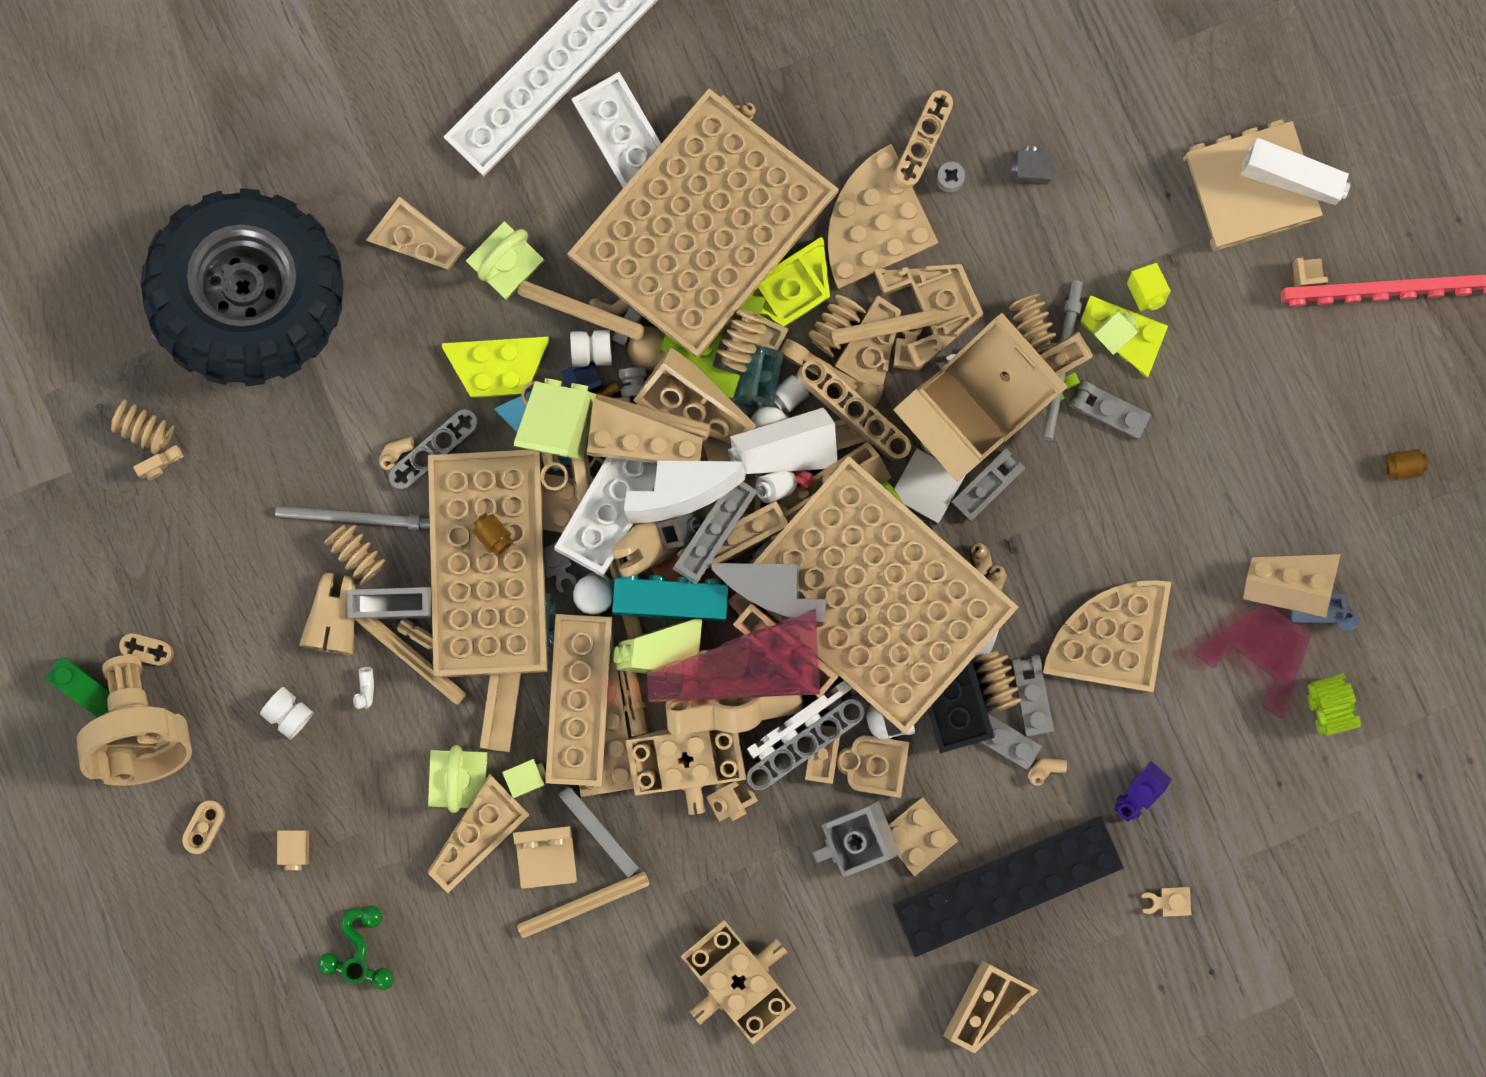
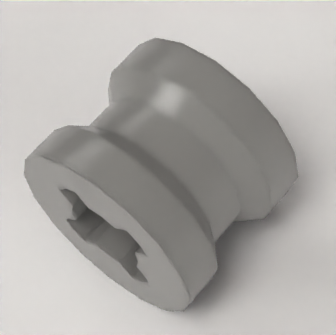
[936,162,965,193]

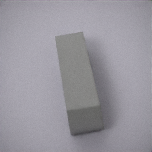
[747,699,864,790]

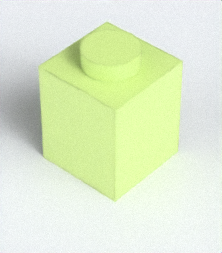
[1094,309,1138,355]
[502,759,546,798]

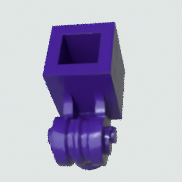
[1114,761,1172,822]

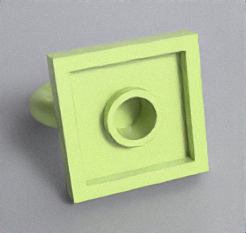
[466,221,545,300]
[428,745,488,813]

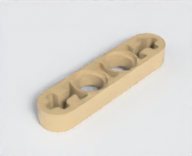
[893,90,953,189]

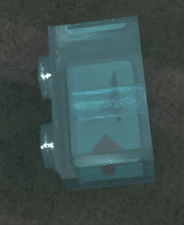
[733,345,784,408]

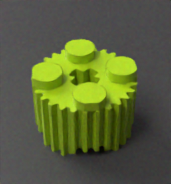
[1307,673,1361,736]

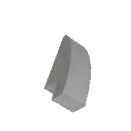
[712,563,827,622]
[347,587,432,619]

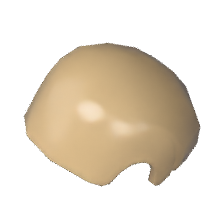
[627,325,665,372]

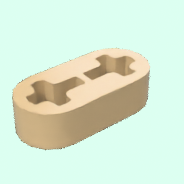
[119,633,174,666]

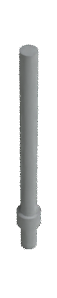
[1042,280,1083,441]
[275,506,430,531]

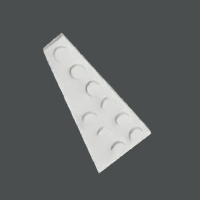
[747,680,857,760]

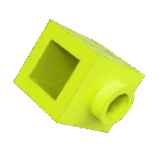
[1127,263,1171,312]

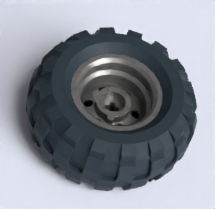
[141,188,344,387]

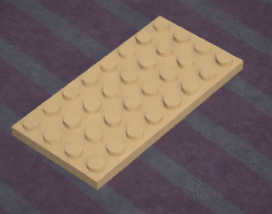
[428,450,548,678]

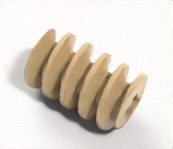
[1010,294,1058,354]
[808,295,866,358]
[717,309,770,372]
[111,399,174,455]
[324,525,385,586]
[972,651,1022,713]

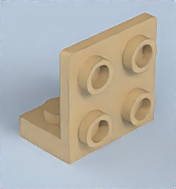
[513,826,577,889]

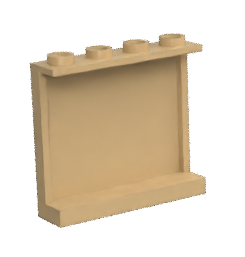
[1183,120,1323,252]

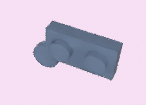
[1290,594,1359,631]

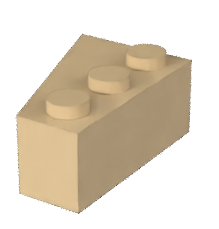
[1243,554,1341,618]
[943,960,1038,1053]

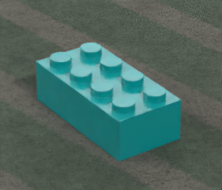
[612,574,728,622]

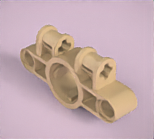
[666,671,803,735]

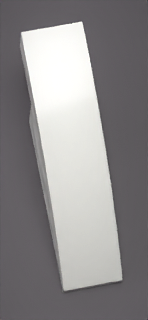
[624,461,746,524]

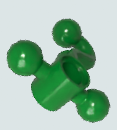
[317,906,394,990]

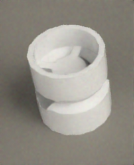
[570,329,612,368]
[260,687,314,740]

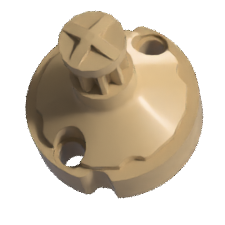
[76,655,192,786]

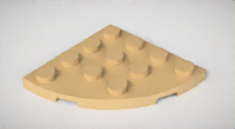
[828,144,939,290]
[1043,580,1171,693]

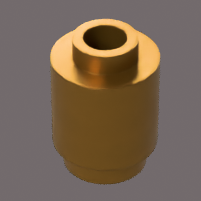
[1385,449,1428,480]
[472,514,513,556]

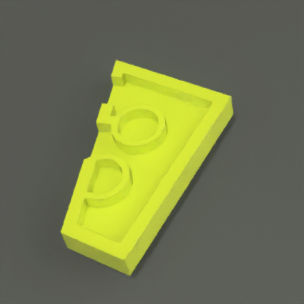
[1079,296,1168,378]

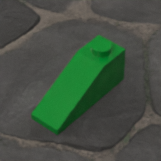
[45,656,110,717]

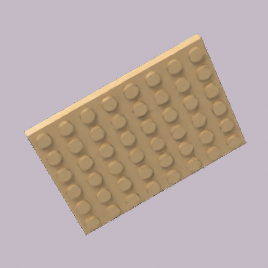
[567,88,839,359]
[753,456,1019,734]

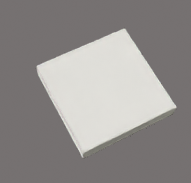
[894,448,965,524]

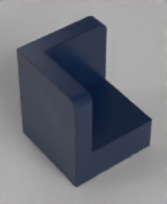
[561,363,603,392]

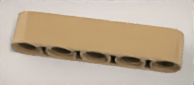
[797,360,911,461]

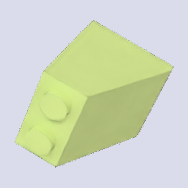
[514,378,596,460]
[613,618,702,678]

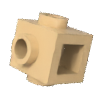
[706,780,758,822]

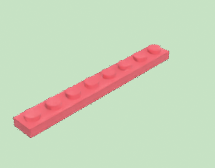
[1280,275,1486,307]

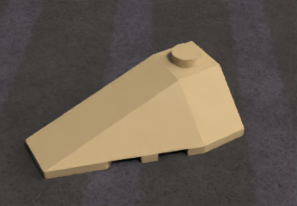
[633,347,756,443]

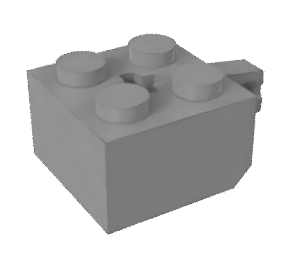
[813,801,900,877]

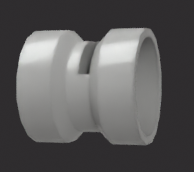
[619,367,647,399]

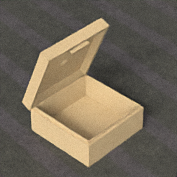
[893,313,1068,482]

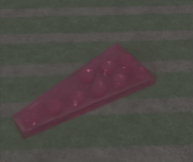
[647,608,820,702]

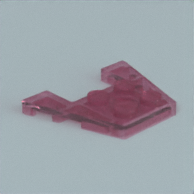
[1193,604,1311,720]

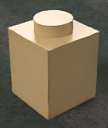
[277,831,309,870]

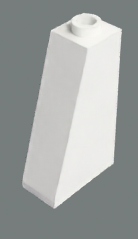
[1240,138,1350,205]
[728,407,837,474]

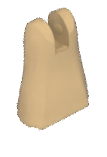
[612,521,681,577]
[299,572,356,656]

